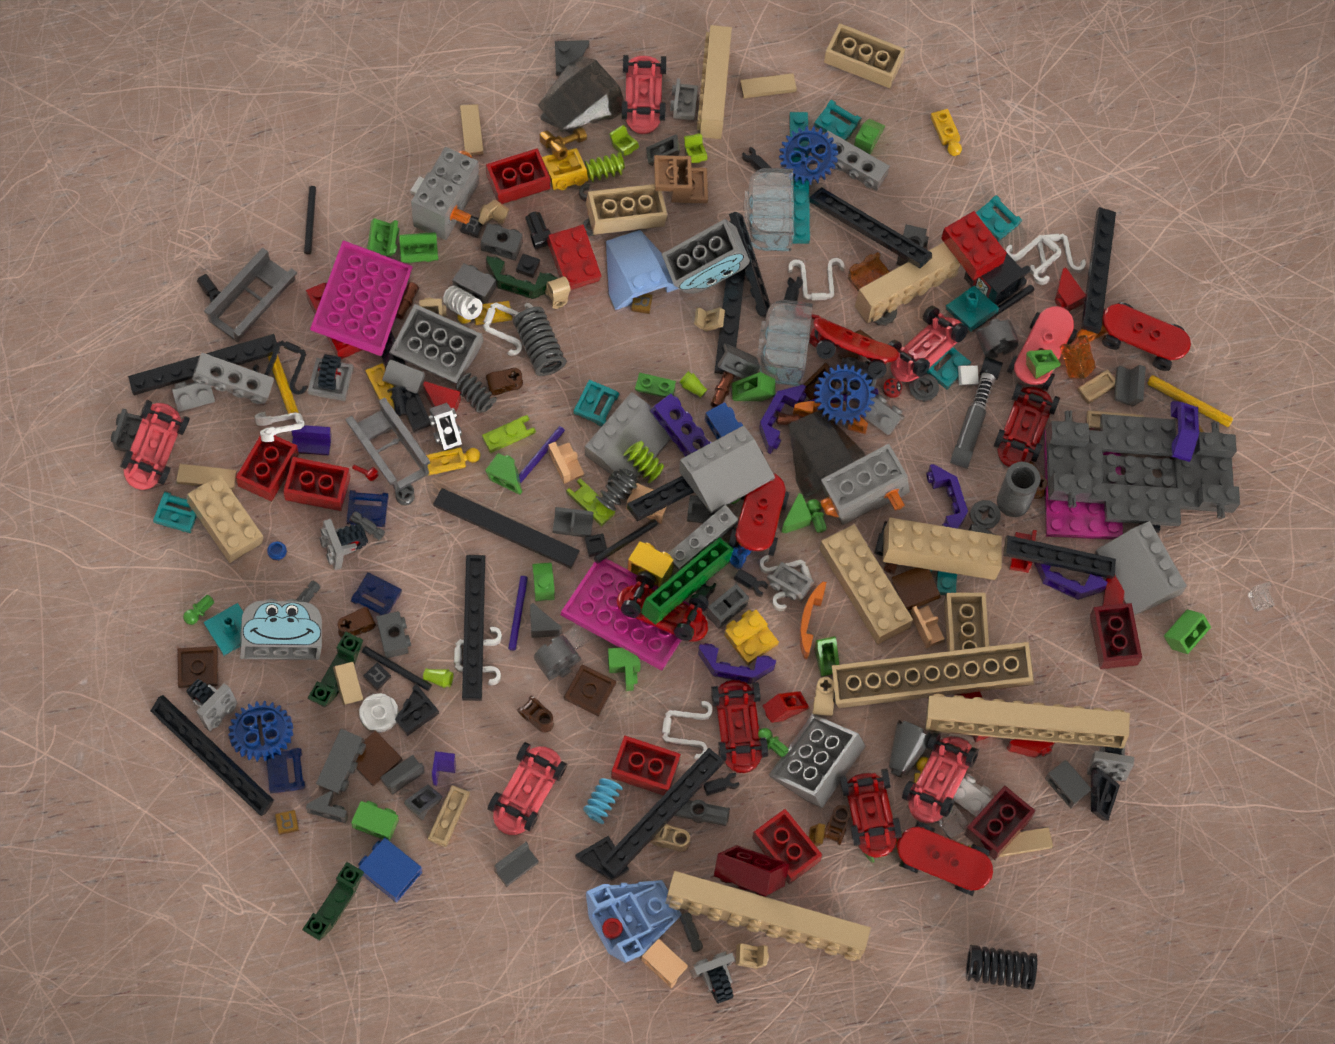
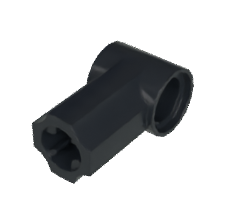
[525,211,551,250]

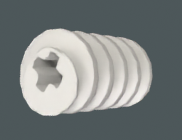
[443,286,483,320]

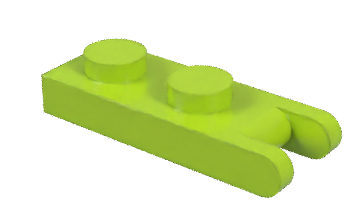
[482,415,536,453]
[566,478,615,526]

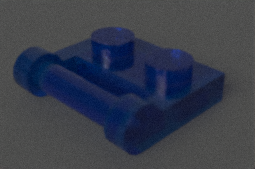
[346,490,389,527]
[351,572,402,615]
[266,748,306,794]

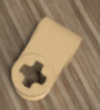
[545,276,570,309]
[813,677,834,716]
[650,824,690,852]

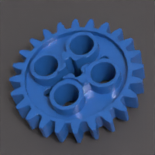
[779,126,838,185]
[814,364,876,426]
[228,701,294,762]

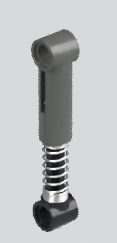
[950,357,1003,469]

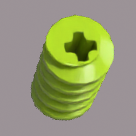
[584,152,625,182]
[623,441,664,484]

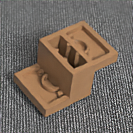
[654,155,708,203]

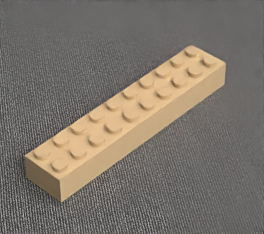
[832,642,1034,708]
[925,694,1130,748]
[665,871,871,961]

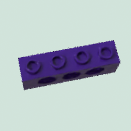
[650,394,712,457]

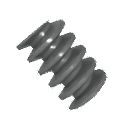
[456,372,497,413]
[596,469,637,511]

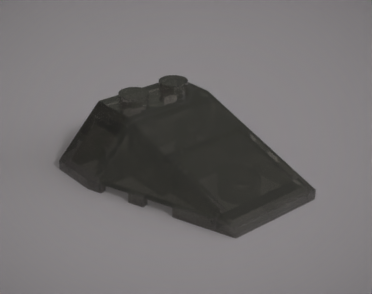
[538,57,624,132]
[788,409,866,499]

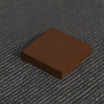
[891,567,941,611]
[177,646,218,688]
[564,664,617,717]
[356,730,402,786]

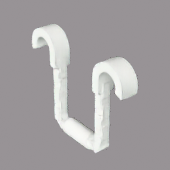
[1030,233,1086,277]
[1006,235,1061,285]
[788,258,844,301]
[483,302,535,356]
[255,412,304,442]
[759,555,812,611]
[454,627,502,686]
[662,701,712,760]

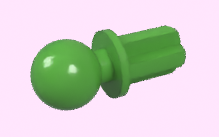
[806,499,827,533]
[183,595,214,625]
[758,728,789,757]

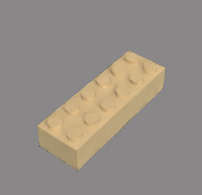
[697,25,732,139]
[855,242,961,323]
[883,517,1002,580]
[819,524,913,645]

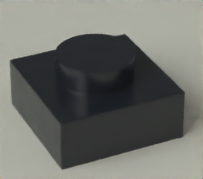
[516,254,540,278]

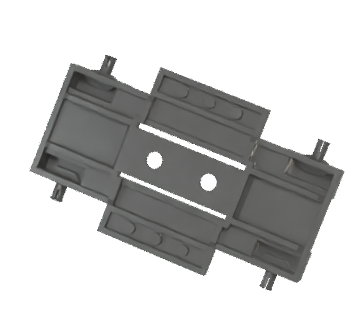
[1046,410,1240,526]

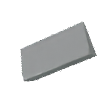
[382,360,425,394]

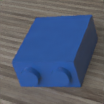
[358,838,423,903]

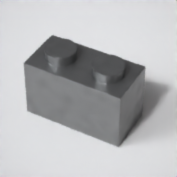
[452,263,496,304]

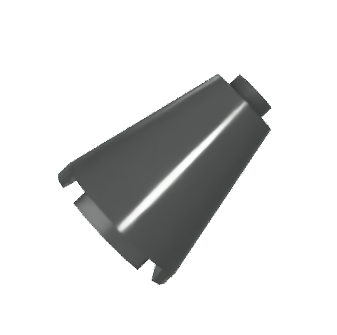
[889,720,932,778]

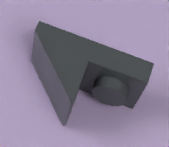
[646,134,680,166]
[404,784,443,820]
[306,791,348,823]

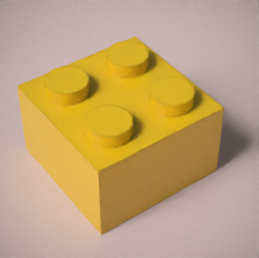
[628,541,674,587]

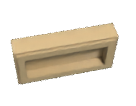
[1077,369,1116,404]
[333,662,363,705]

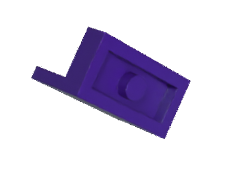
[291,424,332,456]
[432,751,456,786]

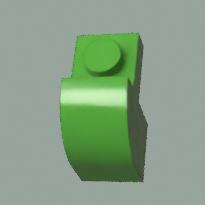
[608,648,641,691]

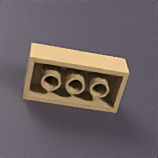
[824,23,906,88]
[586,184,667,235]
[187,475,263,563]
[944,593,989,652]

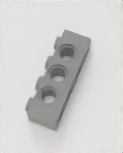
[816,131,890,191]
[192,353,274,404]
[668,505,738,571]

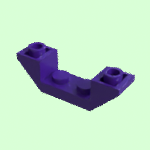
[759,385,807,454]
[1170,401,1199,462]
[926,464,968,529]
[1034,562,1108,600]
[698,643,776,684]

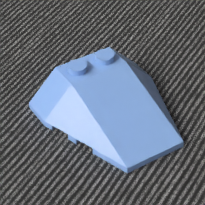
[606,230,679,310]
[586,880,682,963]

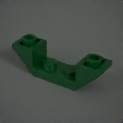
[486,256,558,299]
[308,632,363,707]
[302,862,364,941]

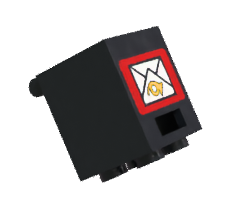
[964,253,1031,306]

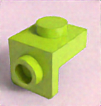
[609,125,640,156]
[684,134,708,163]

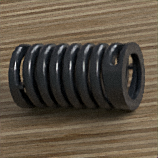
[966,945,1038,990]

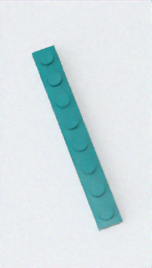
[789,112,810,244]

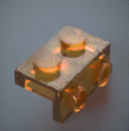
[847,252,890,292]
[1060,335,1096,379]

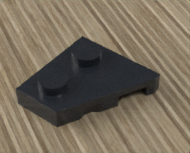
[395,684,439,736]
[1091,768,1120,821]
[575,836,629,881]

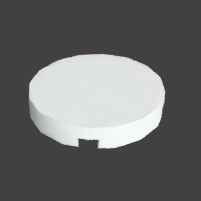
[359,693,399,733]

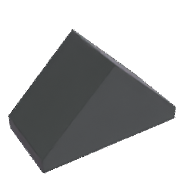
[530,603,562,638]

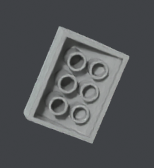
[389,304,484,384]
[585,392,671,479]
[679,426,775,513]
[1095,521,1187,615]
[769,714,865,808]

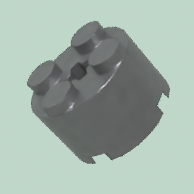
[975,319,1019,359]
[534,635,581,681]

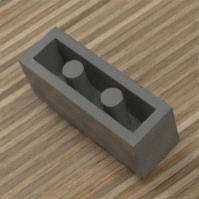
[316,729,366,795]

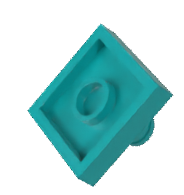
[946,286,999,332]
[203,603,243,656]

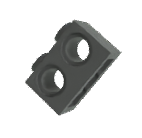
[706,583,749,629]

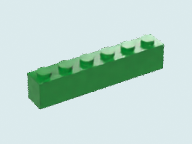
[641,537,734,625]

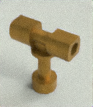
[539,127,587,160]

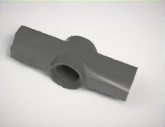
[674,800,730,826]

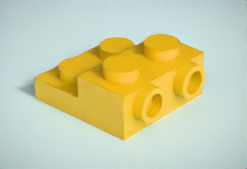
[542,148,588,190]
[724,609,779,665]

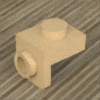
[478,200,509,225]
[419,298,447,317]
[694,307,725,332]
[735,943,769,969]

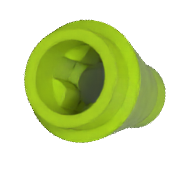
[679,371,708,398]
[423,668,454,688]

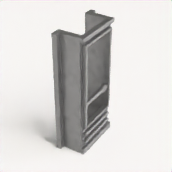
[204,247,297,342]
[345,398,430,492]

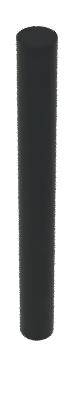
[304,186,316,254]
[975,285,1035,329]
[594,519,658,564]
[362,646,432,691]

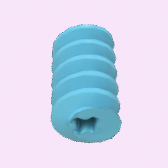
[583,778,623,824]

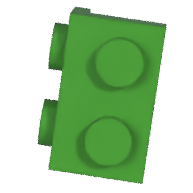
[367,218,399,257]
[399,232,438,263]
[635,372,676,398]

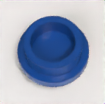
[267,541,287,560]

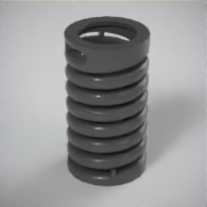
[513,307,567,376]
[997,462,1040,517]

